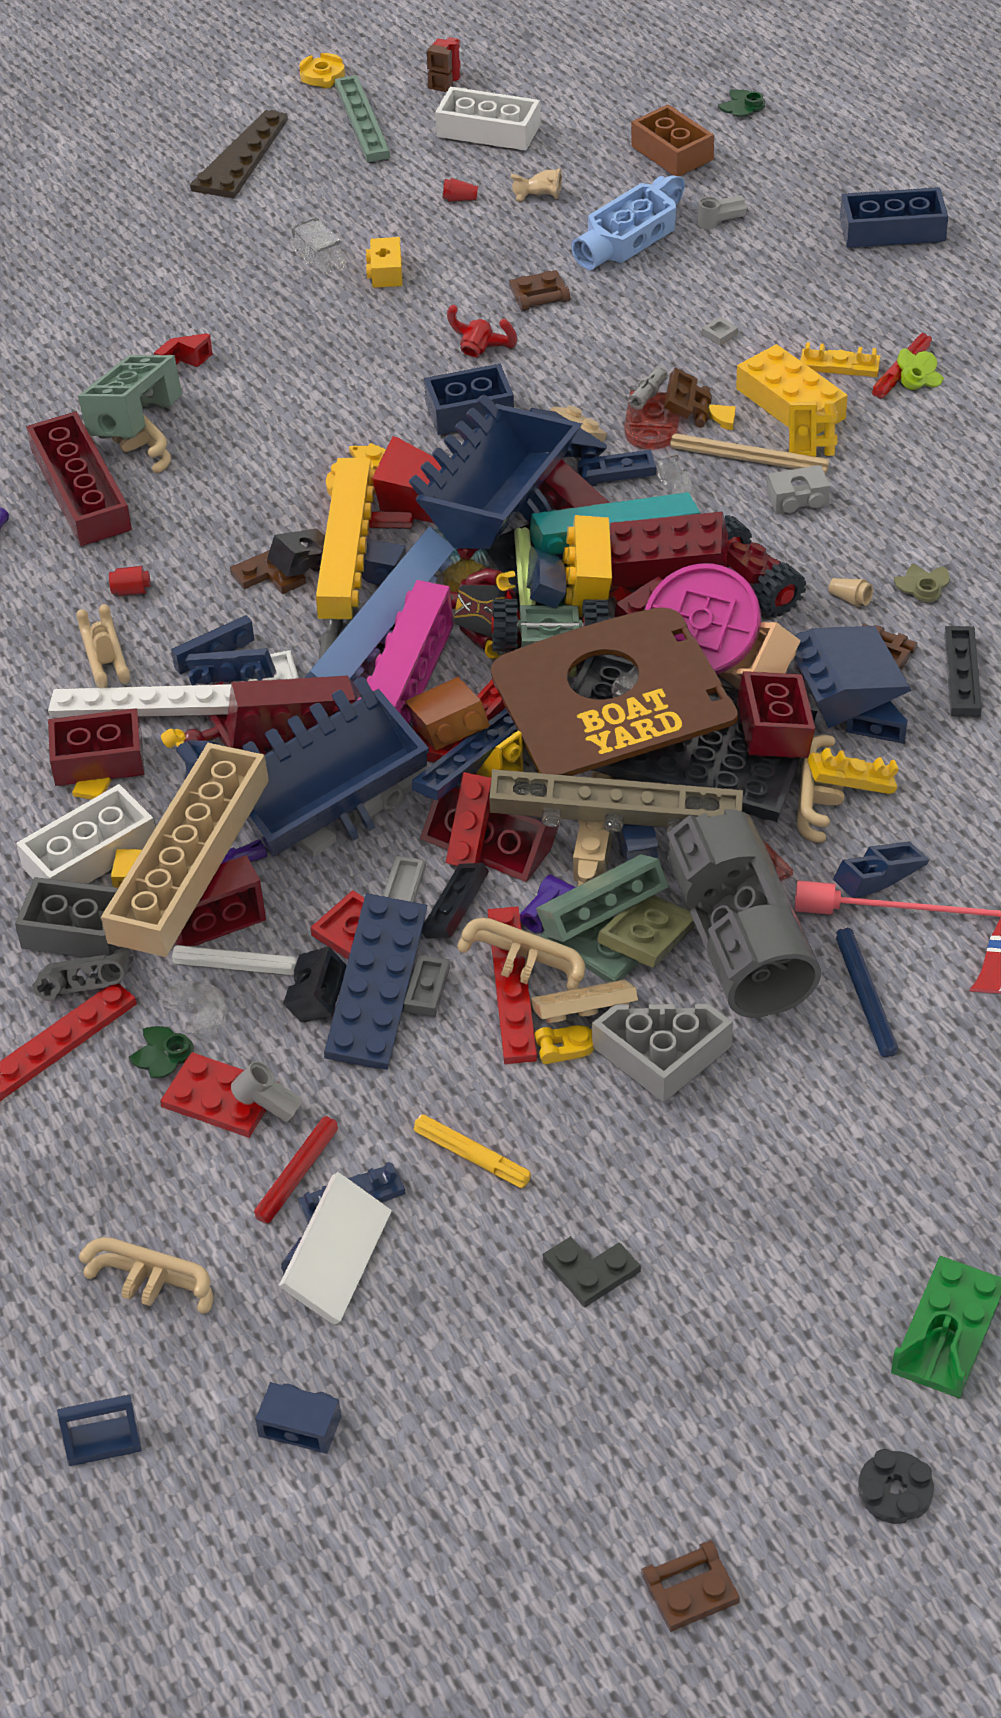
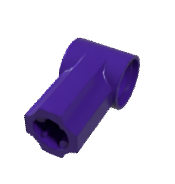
[520,874,576,933]

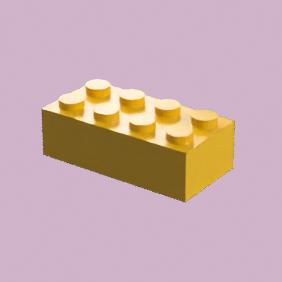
[736,344,848,435]

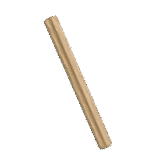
[671,434,829,474]

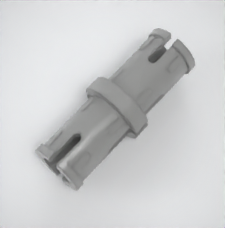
[628,366,668,410]

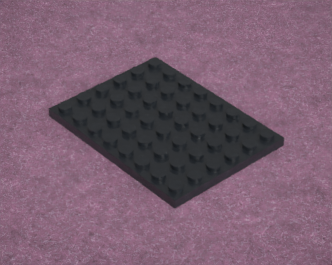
[572,655,818,822]

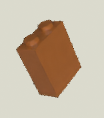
[405,677,490,751]

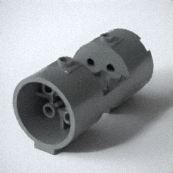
[667,809,821,1018]

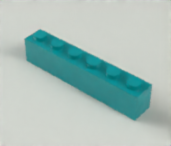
[530,492,701,555]

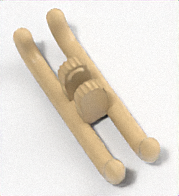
[111,414,171,473]
[76,604,131,688]
[797,735,845,843]
[457,917,585,990]
[79,1237,214,1314]

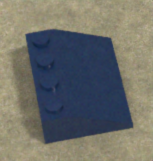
[794,626,911,729]

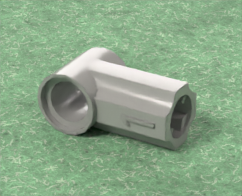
[697,195,747,229]
[231,1061,302,1122]

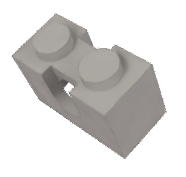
[767,465,830,514]

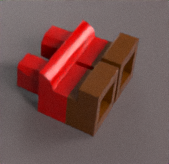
[426,37,461,92]

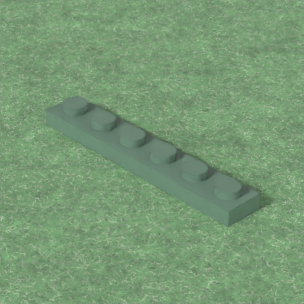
[335,75,390,163]

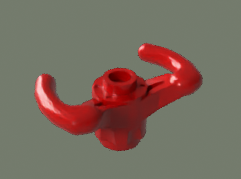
[447,305,518,358]

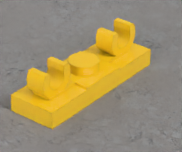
[800,342,881,377]
[807,748,899,794]

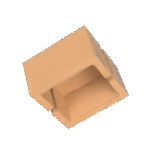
[718,622,801,689]

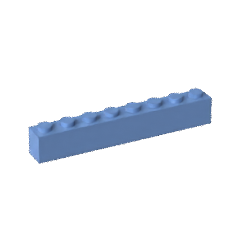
[304,526,455,682]

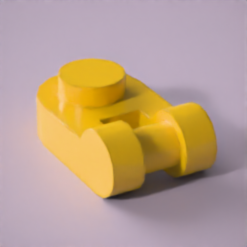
[534,1025,594,1064]

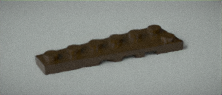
[190,110,288,199]

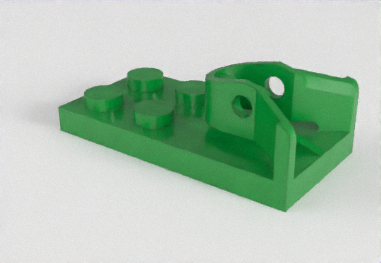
[891,1256,1001,1399]

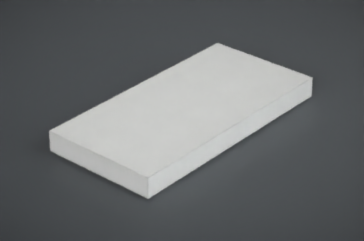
[278,1172,392,1324]

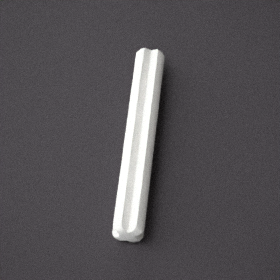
[172,945,297,975]

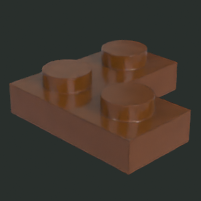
[230,550,306,594]

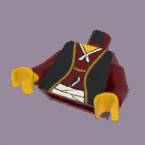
[450,568,516,659]

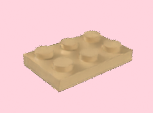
[531,979,638,1023]

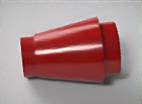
[442,177,478,202]

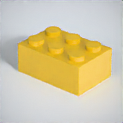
[563,515,612,618]

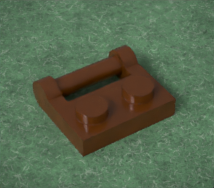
[509,270,570,311]
[641,1540,740,1632]

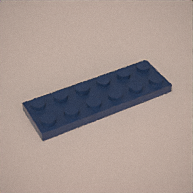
[324,893,428,1070]

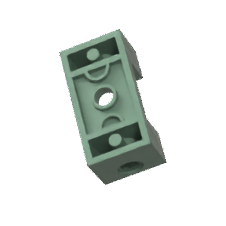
[78,355,183,439]

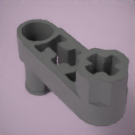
[32,947,134,1001]

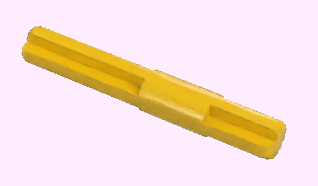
[414,1114,531,1188]

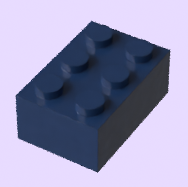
[424,363,514,435]

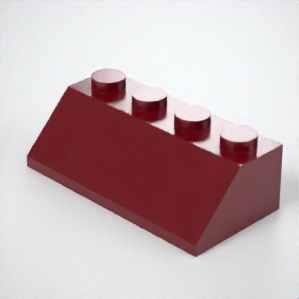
[420,784,560,882]

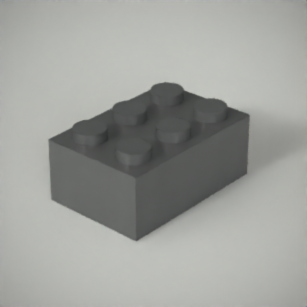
[15,877,118,957]

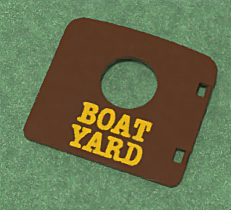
[491,607,738,776]

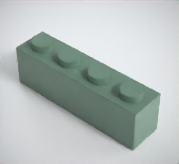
[536,854,669,942]

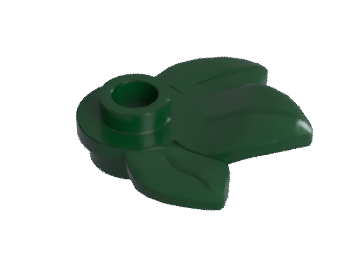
[718,89,765,117]
[129,1026,194,1078]

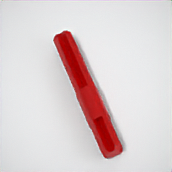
[872,333,932,399]

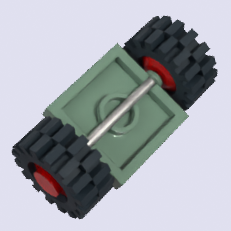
[491,599,609,652]

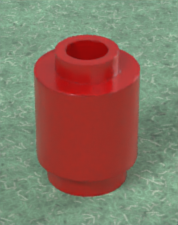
[109,566,151,596]

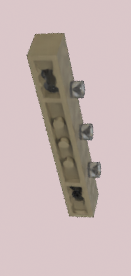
[489,769,743,833]

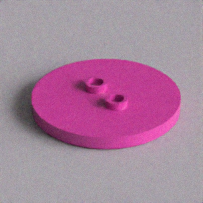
[645,563,761,675]

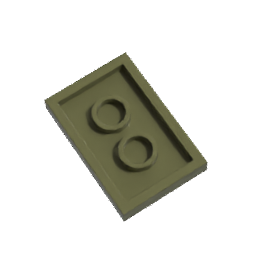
[597,895,696,968]

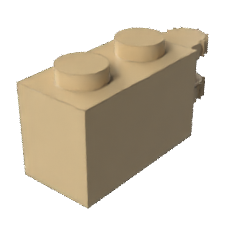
[573,820,613,887]

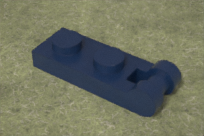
[577,450,656,486]

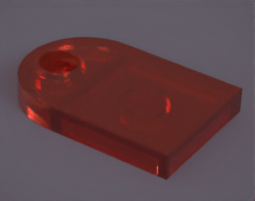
[624,390,680,450]

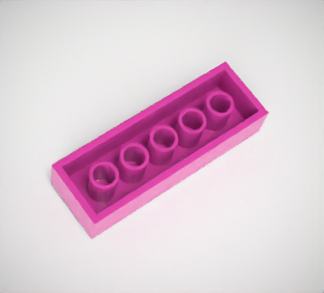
[357,580,454,725]

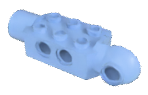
[571,175,685,271]

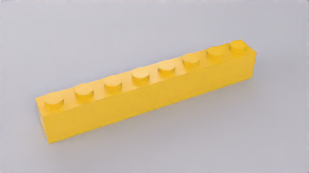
[316,458,376,619]

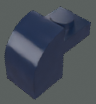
[615,824,659,862]

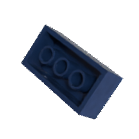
[840,187,948,248]

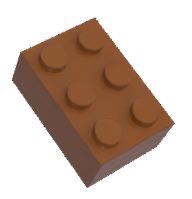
[631,104,714,176]

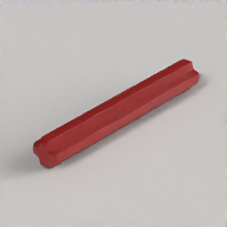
[254,1116,338,1224]

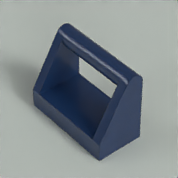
[57,1394,142,1466]

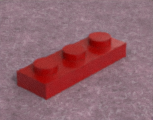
[445,772,491,866]

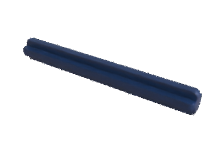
[836,927,898,1058]

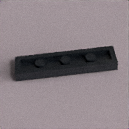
[944,626,982,717]

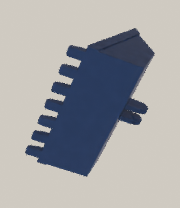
[409,395,582,549]
[243,677,429,857]

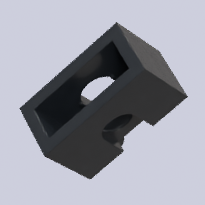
[267,528,325,577]
[283,946,347,1022]

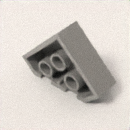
[592,1004,733,1103]

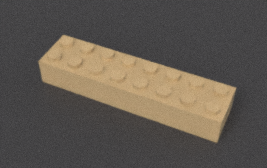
[101,743,269,957]

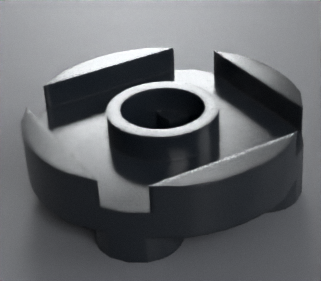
[858,1449,934,1524]

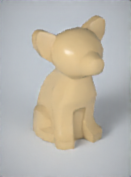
[510,168,562,202]

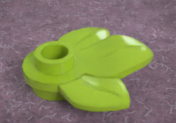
[897,348,944,390]

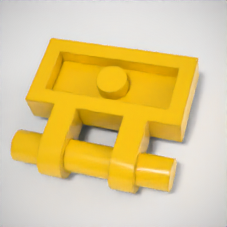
[789,400,838,457]

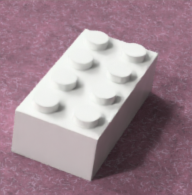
[435,87,541,151]
[16,784,155,884]

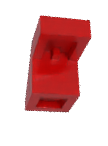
[154,333,213,368]

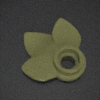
[894,563,950,602]

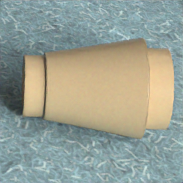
[828,578,873,607]

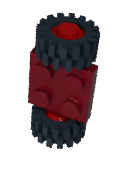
[724,515,807,618]

